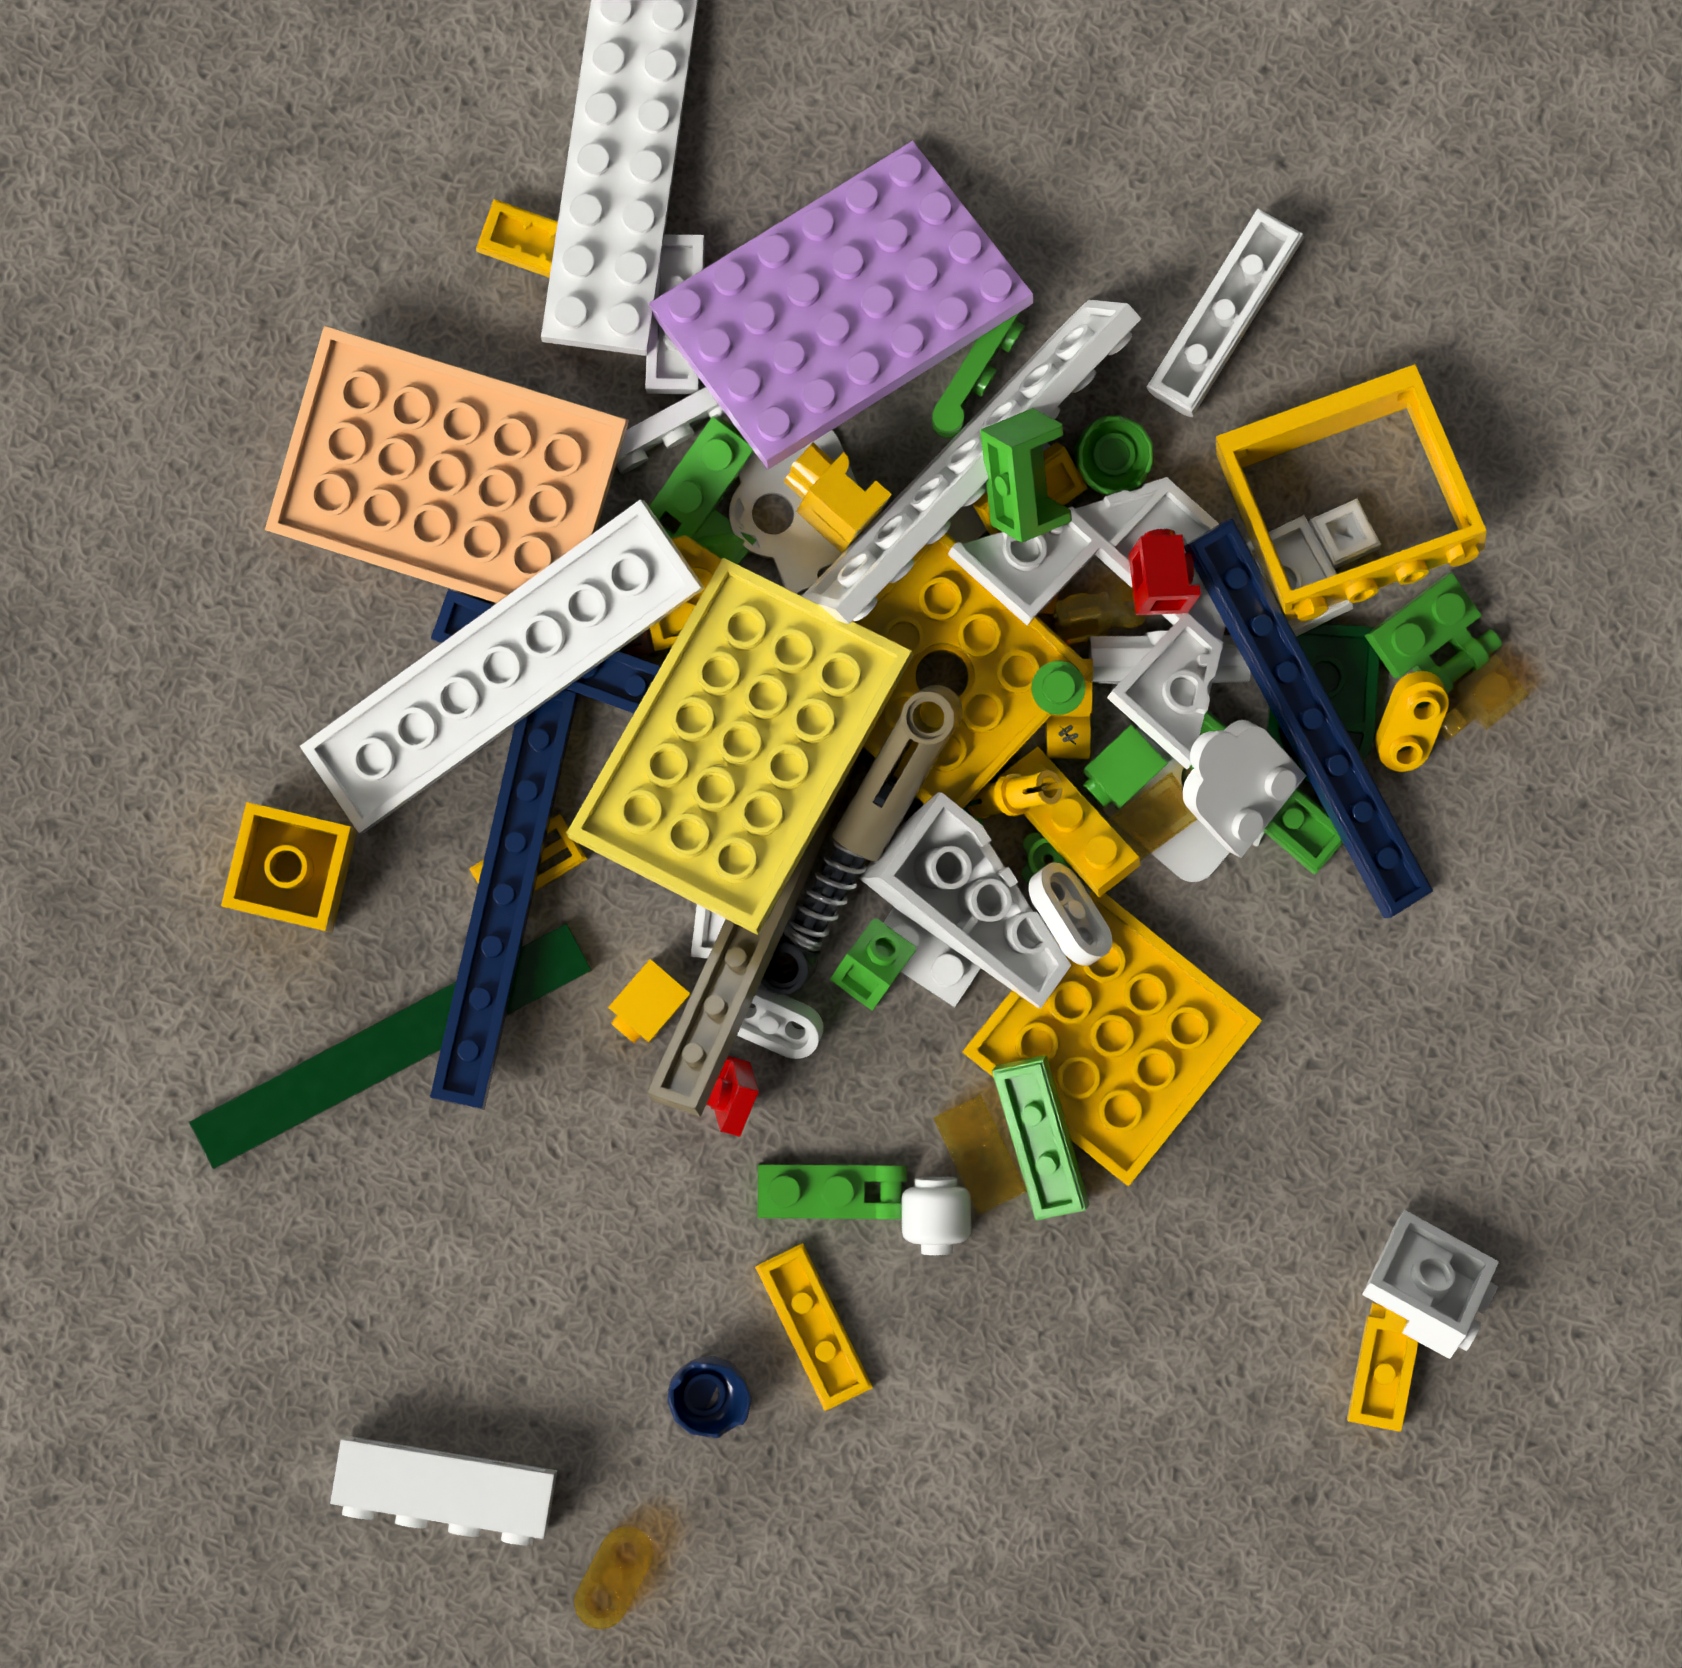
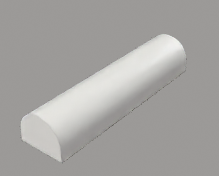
[1147,209,1304,417]

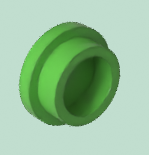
[1031,661,1085,715]

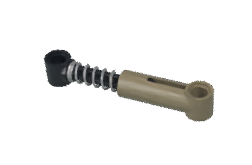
[761,685,963,995]

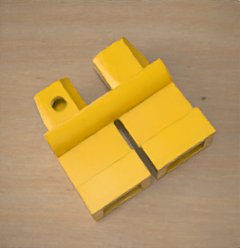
[783,442,892,553]

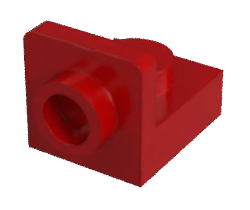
[706,1056,759,1137]

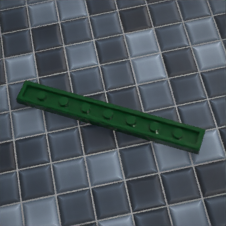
[189,923,592,1169]

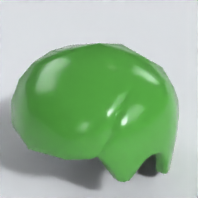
[1074,415,1154,495]

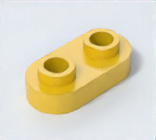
[1375,671,1449,772]

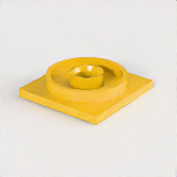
[852,532,1094,809]

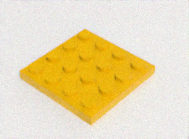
[962,890,1262,1187]

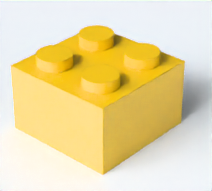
[221,802,357,933]

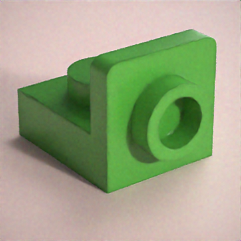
[829,919,916,1011]

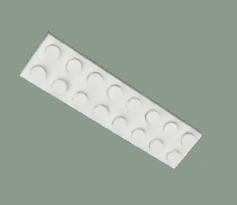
[541,0,699,356]
[802,300,1141,624]
[300,500,705,833]

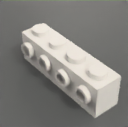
[330,1436,557,1546]

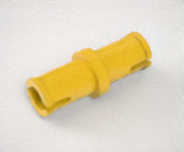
[967,770,1062,819]

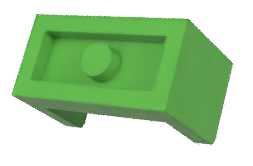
[980,408,1072,543]

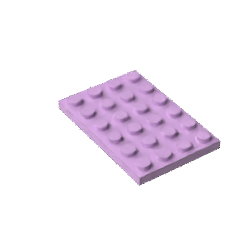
[649,140,1033,470]

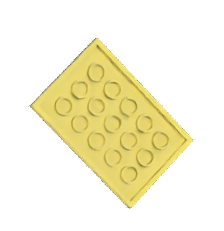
[566,558,913,935]

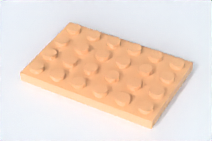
[265,326,629,603]

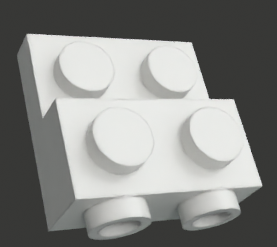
[1362,1210,1499,1359]

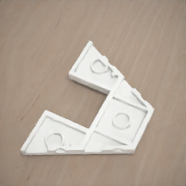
[948,477,1226,769]

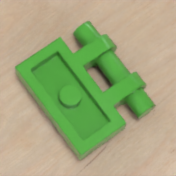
[1364,573,1502,708]

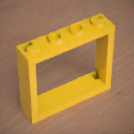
[1216,364,1487,621]

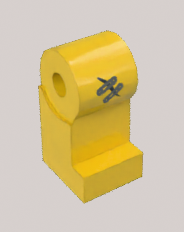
[1045,659,1093,759]

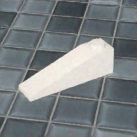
[859,792,1071,1008]

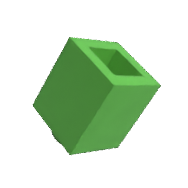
[1082,724,1168,810]

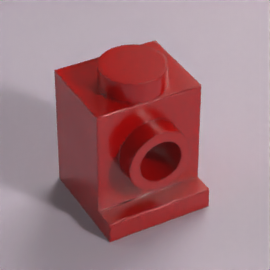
[1128,529,1201,615]

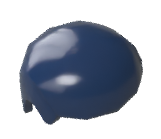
[667,1356,752,1438]

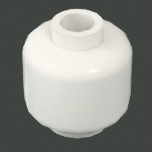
[902,1177,971,1255]

